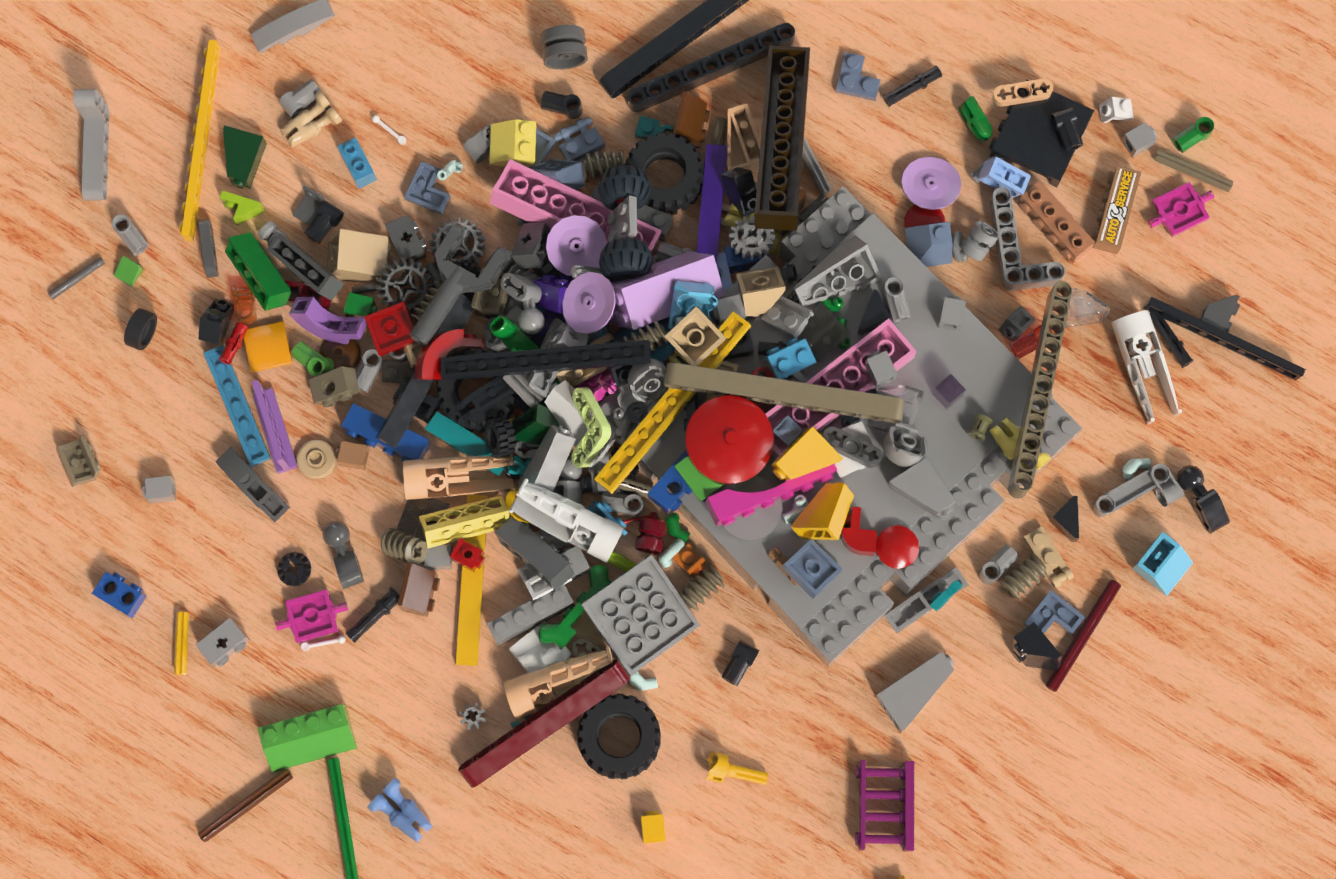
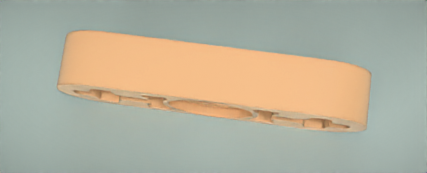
[992,79,1053,107]

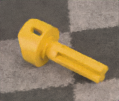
[705,751,768,785]

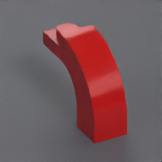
[415,329,484,380]

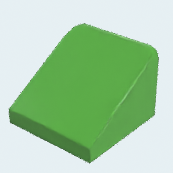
[114,256,143,287]

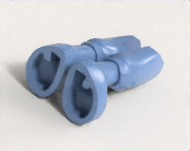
[367,777,433,843]

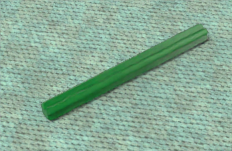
[327,758,359,879]

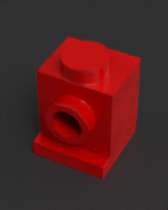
[449,538,485,572]

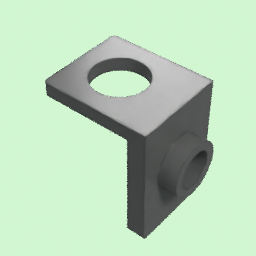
[293,186,324,225]

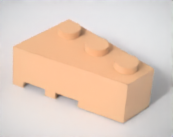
[727,103,761,172]

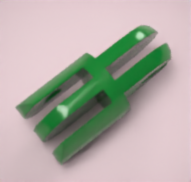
[958,96,993,141]

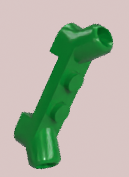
[489,315,561,385]
[538,565,612,650]

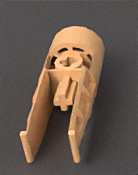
[403,454,515,500]
[504,646,613,719]

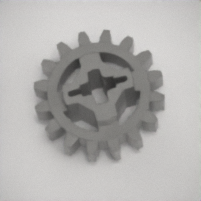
[729,216,775,260]

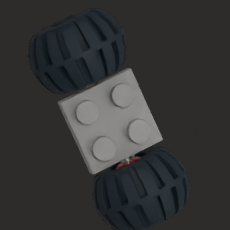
[598,165,653,282]

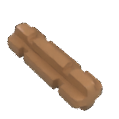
[768,547,798,586]

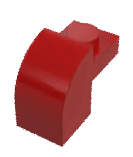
[840,507,877,556]

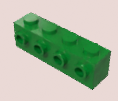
[225,232,291,311]

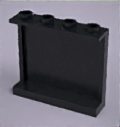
[989,79,1094,187]

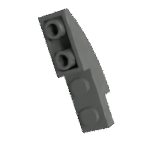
[215,447,290,522]

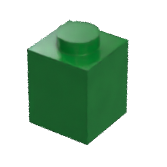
[343,292,378,318]

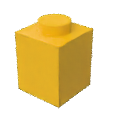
[641,811,666,844]

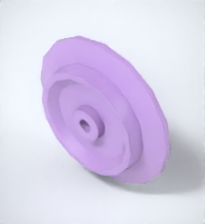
[901,157,961,210]
[546,215,607,276]
[562,272,616,334]

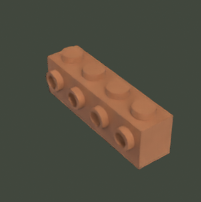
[1018,181,1095,263]

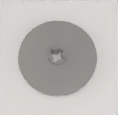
[721,476,782,540]

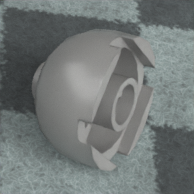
[627,359,669,402]
[883,423,928,467]

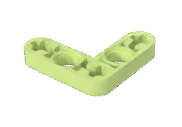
[572,387,611,468]

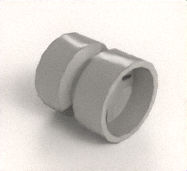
[961,221,999,261]

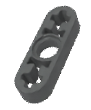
[199,219,218,278]
[822,427,882,468]

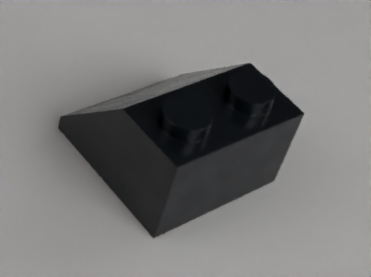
[1012,622,1062,671]

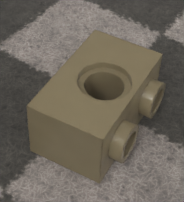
[309,366,360,408]

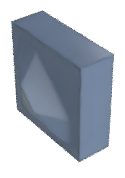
[773,415,804,447]

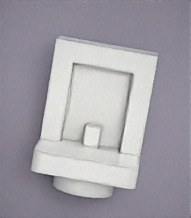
[1099,97,1134,123]

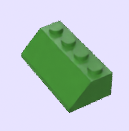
[258,704,357,773]

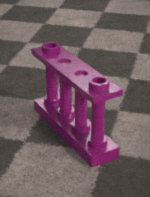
[855,760,914,852]

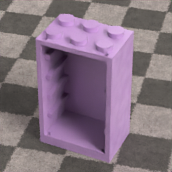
[608,251,725,330]

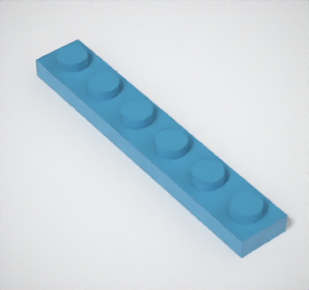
[203,345,271,467]

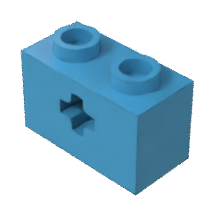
[337,137,377,189]

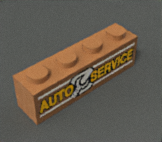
[1092,165,1141,255]

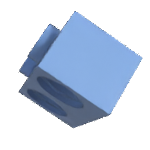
[978,157,1031,198]

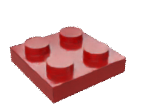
[364,302,417,357]

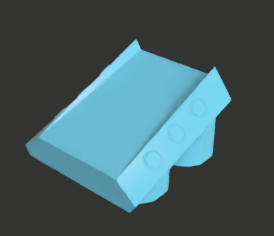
[668,280,718,329]

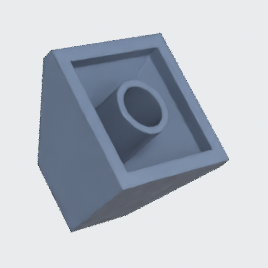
[529,159,585,190]
[905,222,952,267]

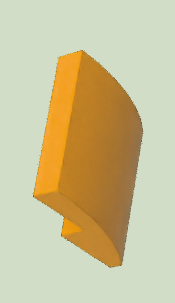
[244,321,292,373]

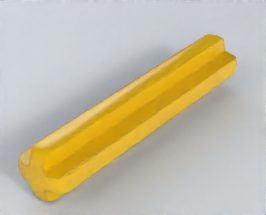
[174,611,189,676]

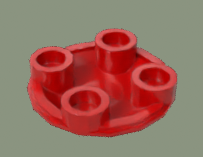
[904,204,945,229]
[876,525,919,569]

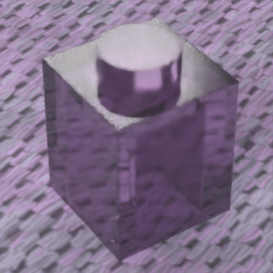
[933,374,966,410]

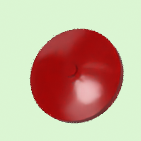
[685,395,774,484]

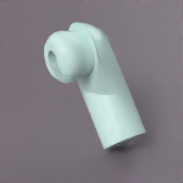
[1122,458,1151,480]

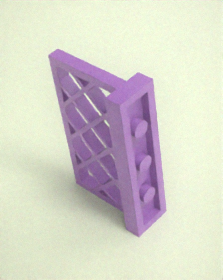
[252,380,298,474]

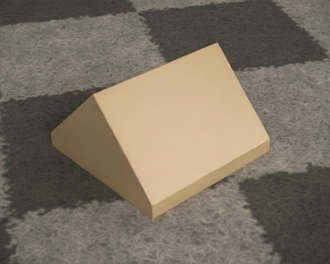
[664,306,727,366]

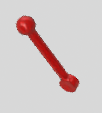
[622,512,658,524]

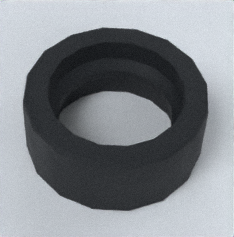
[124,308,157,350]

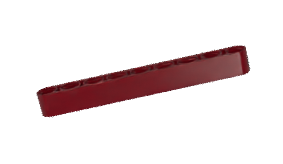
[458,659,630,788]

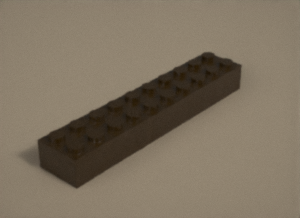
[755,45,810,231]

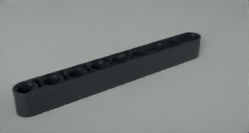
[599,0,749,99]
[627,23,795,112]

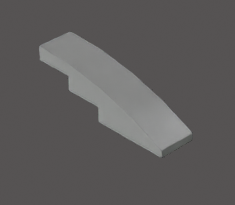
[251,0,335,53]
[527,318,566,397]
[884,567,969,633]

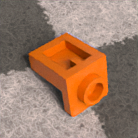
[673,543,706,577]

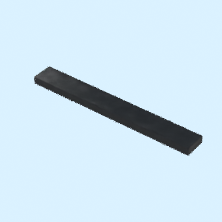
[376,294,474,449]
[1143,297,1306,380]

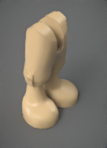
[280,91,342,148]

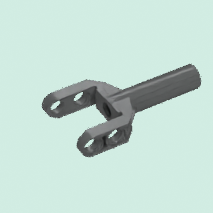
[409,223,512,346]

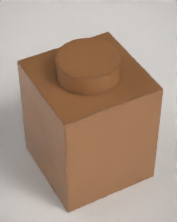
[335,441,369,470]

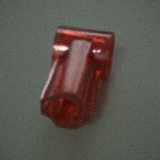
[1009,325,1052,360]

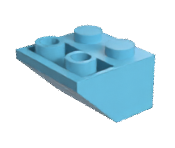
[1132,532,1193,596]

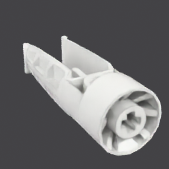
[1111,310,1182,425]
[509,478,624,563]

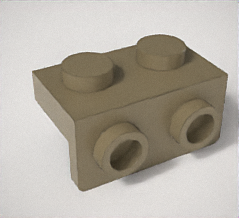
[471,268,509,315]
[56,435,100,487]

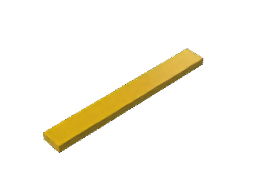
[456,495,489,666]

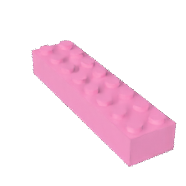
[489,159,662,254]
[766,318,917,459]

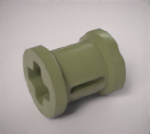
[966,413,993,441]

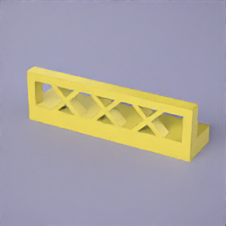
[419,495,510,548]

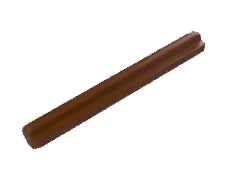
[198,769,293,842]

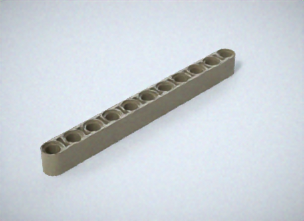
[1008,281,1072,499]
[664,363,905,423]

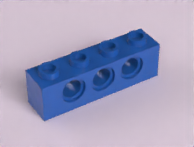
[648,449,692,514]

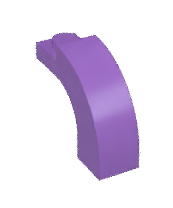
[289,297,367,344]

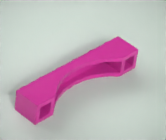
[705,464,837,527]

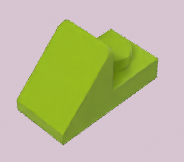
[219,190,265,225]

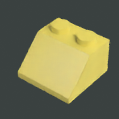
[489,119,536,168]

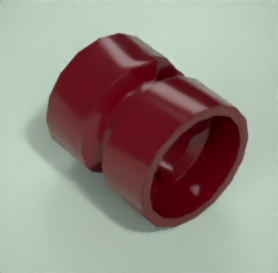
[634,518,667,554]

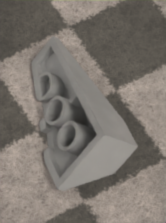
[793,236,882,306]

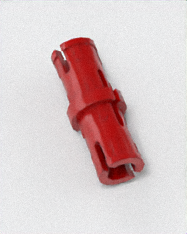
[219,322,249,365]

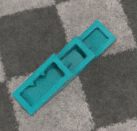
[425,411,506,476]

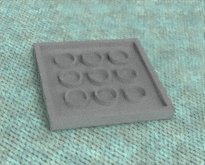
[580,554,700,676]

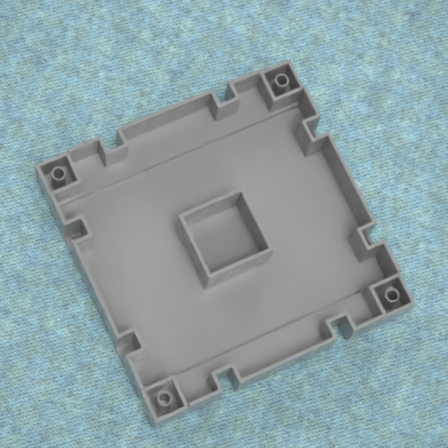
[599,186,1082,667]

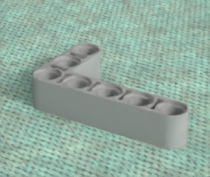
[73,88,109,201]
[990,187,1065,291]

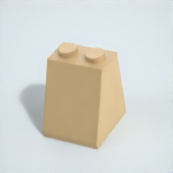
[326,229,391,282]

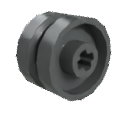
[540,25,588,70]

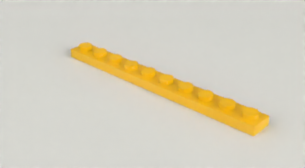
[179,40,221,242]
[594,311,751,494]

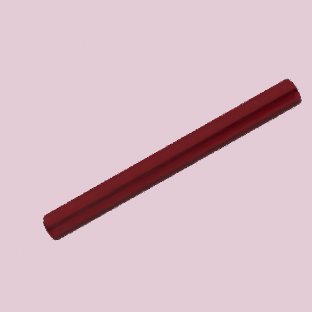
[1046,579,1121,692]

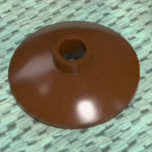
[319,339,361,369]

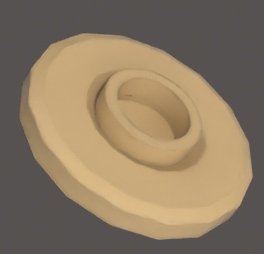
[297,440,336,479]

